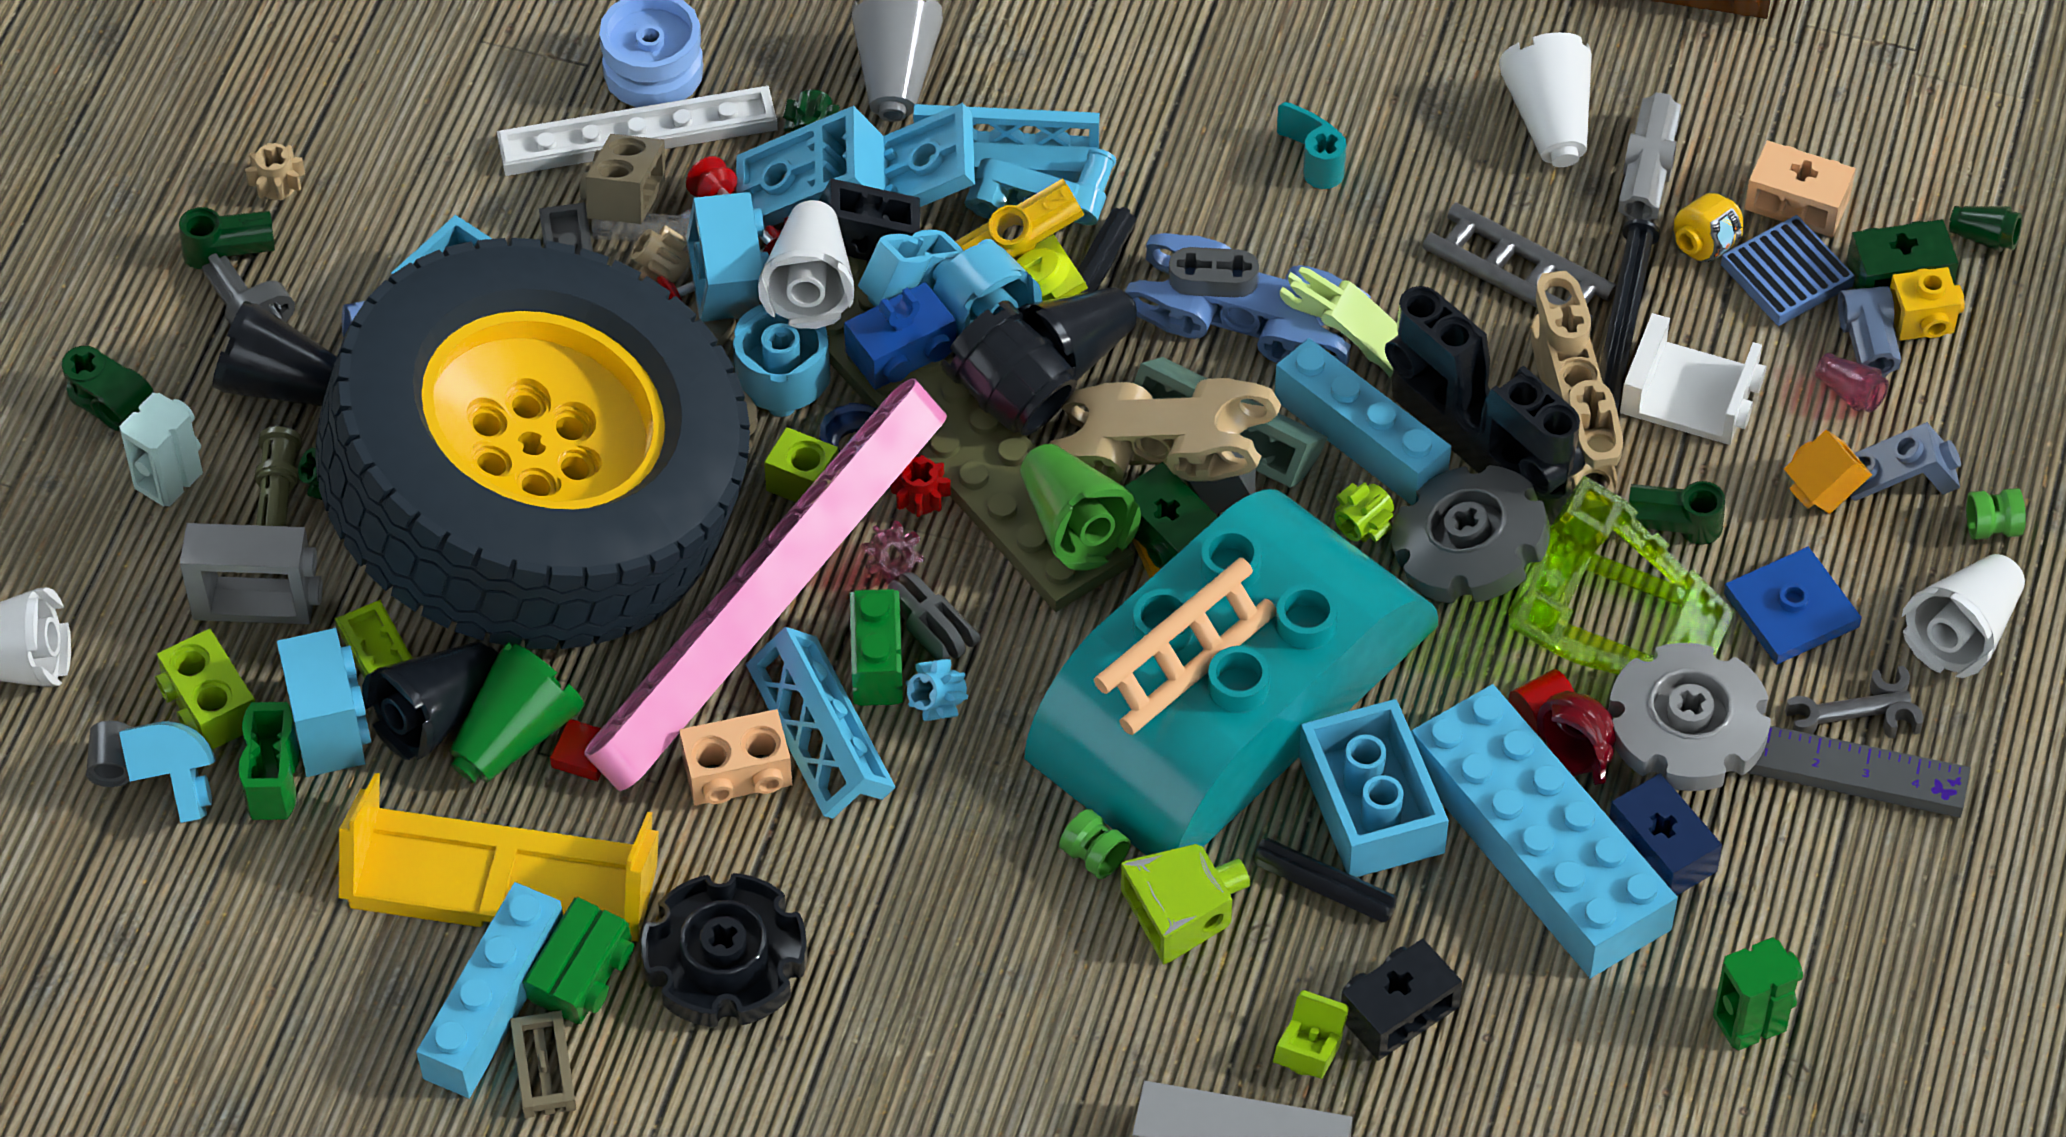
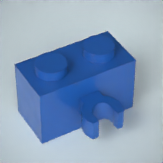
[844,282,956,390]

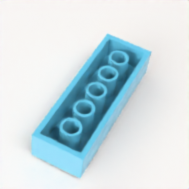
[1411,684,1678,979]

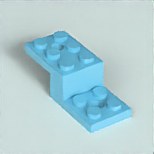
[736,102,975,229]

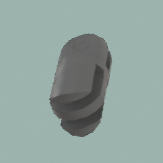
[887,572,981,660]

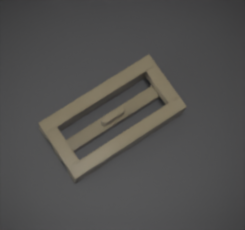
[510,1010,576,1118]

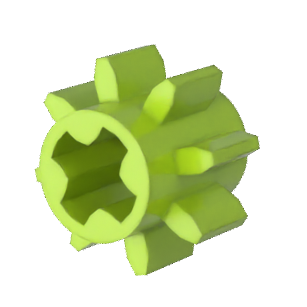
[1334,482,1394,542]

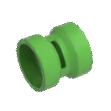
[1966,488,2026,540]
[1059,809,1131,879]

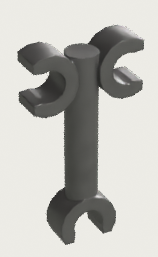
[1785,666,1924,738]

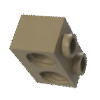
[580,133,665,224]

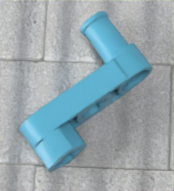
[964,148,1116,225]

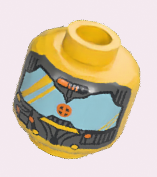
[1673,193,1743,262]

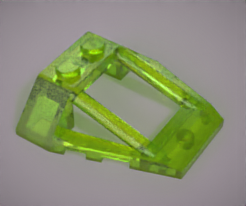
[1508,476,1735,675]

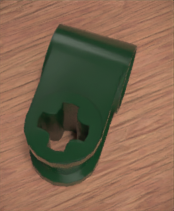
[61,346,154,432]

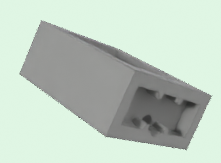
[180,523,323,624]

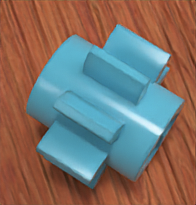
[905,659,968,721]

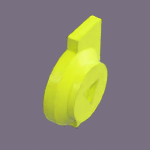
[1017,234,1088,301]

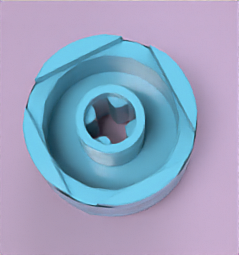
[933,239,1042,337]
[733,304,831,417]

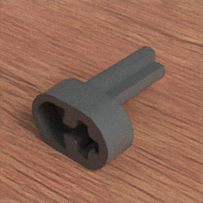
[202,253,295,325]

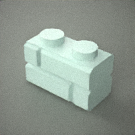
[119,393,203,507]

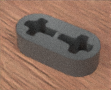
[1169,247,1259,298]

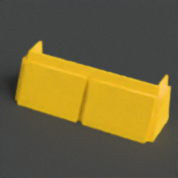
[338,773,659,942]

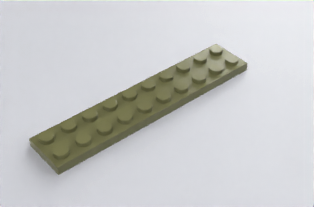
[826,256,1134,612]

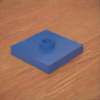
[1724,546,1862,665]

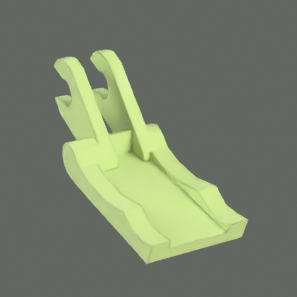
[1280,267,1398,378]

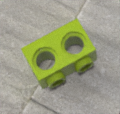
[155,628,255,750]

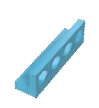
[913,104,1100,183]
[746,627,896,819]

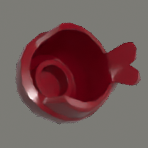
[1537,691,1616,785]

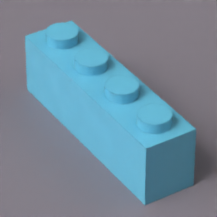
[1275,338,1451,505]
[416,882,563,1099]

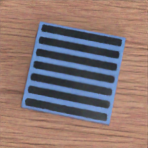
[1721,215,1855,327]

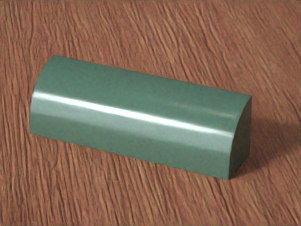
[1133,357,1328,487]

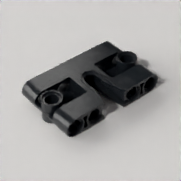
[1385,286,1585,525]

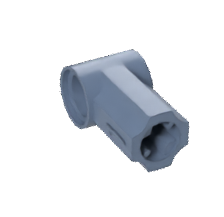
[1838,286,1901,379]

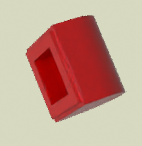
[1508,669,1575,736]

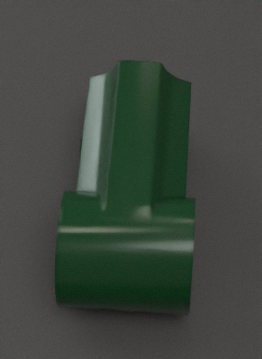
[179,207,275,269]
[1627,481,1725,545]

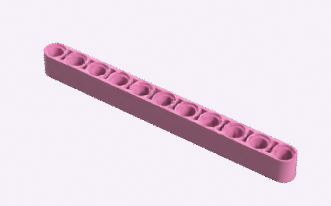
[584,378,947,791]

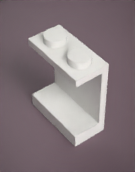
[1620,313,1767,445]

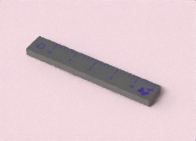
[1747,726,1971,818]

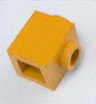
[1784,429,1872,514]

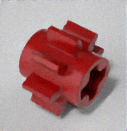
[890,455,951,517]

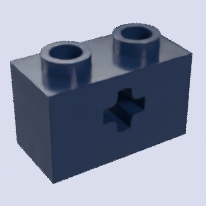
[1609,773,1722,896]

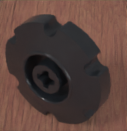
[641,873,807,1027]

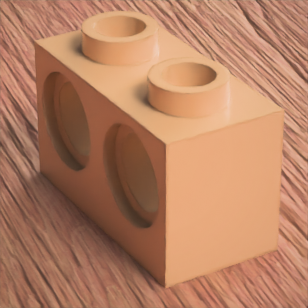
[679,709,793,806]

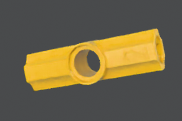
[955,178,1084,260]

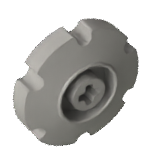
[1608,643,1771,791]

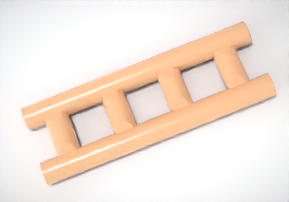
[1094,557,1277,735]

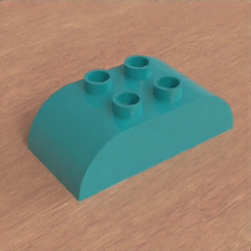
[1024,489,1438,856]

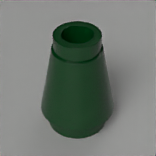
[1949,206,2022,252]

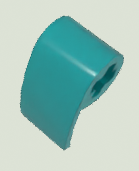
[1277,102,1347,189]

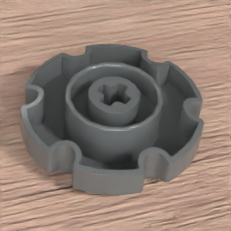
[1392,465,1550,603]

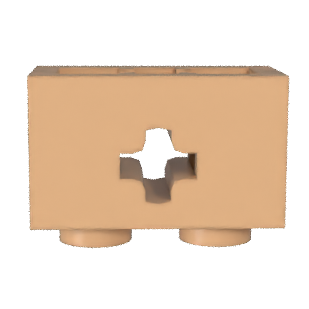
[1744,140,1856,238]

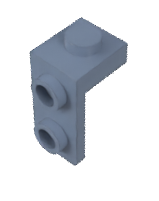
[1849,422,1961,501]

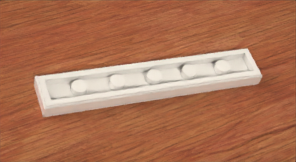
[497,86,778,176]

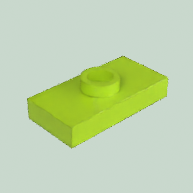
[335,600,413,679]

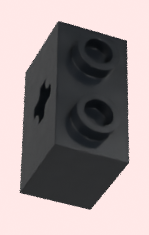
[818,179,920,261]
[1341,938,1462,1061]

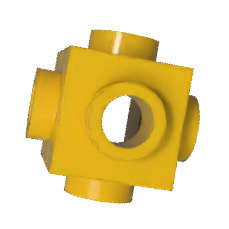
[1890,267,1965,341]

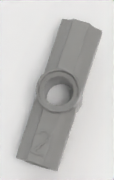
[1618,92,1681,221]

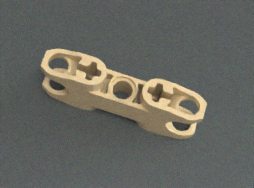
[1531,271,1623,508]
[1049,378,1281,483]

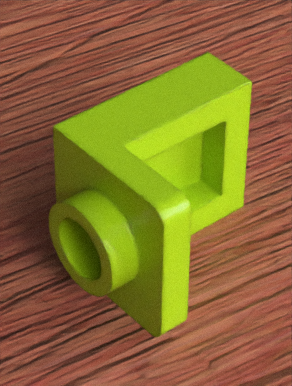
[1273,990,1349,1079]

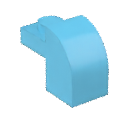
[119,721,216,823]

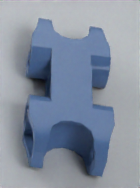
[1125,233,1371,366]

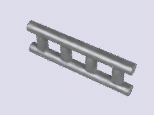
[1422,202,1617,322]

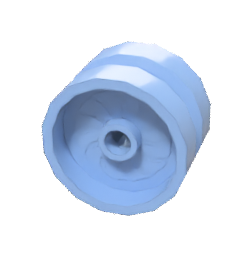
[599,0,704,108]

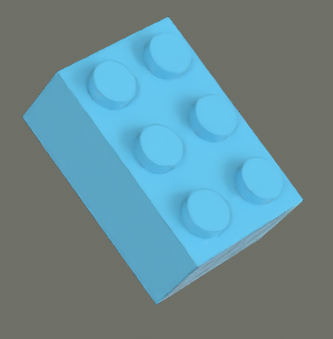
[1299,699,1449,877]

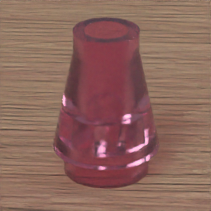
[1815,353,1889,412]

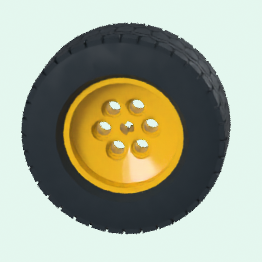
[315,238,750,649]

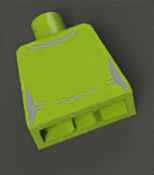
[1121,844,1250,965]

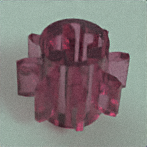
[861,520,925,584]

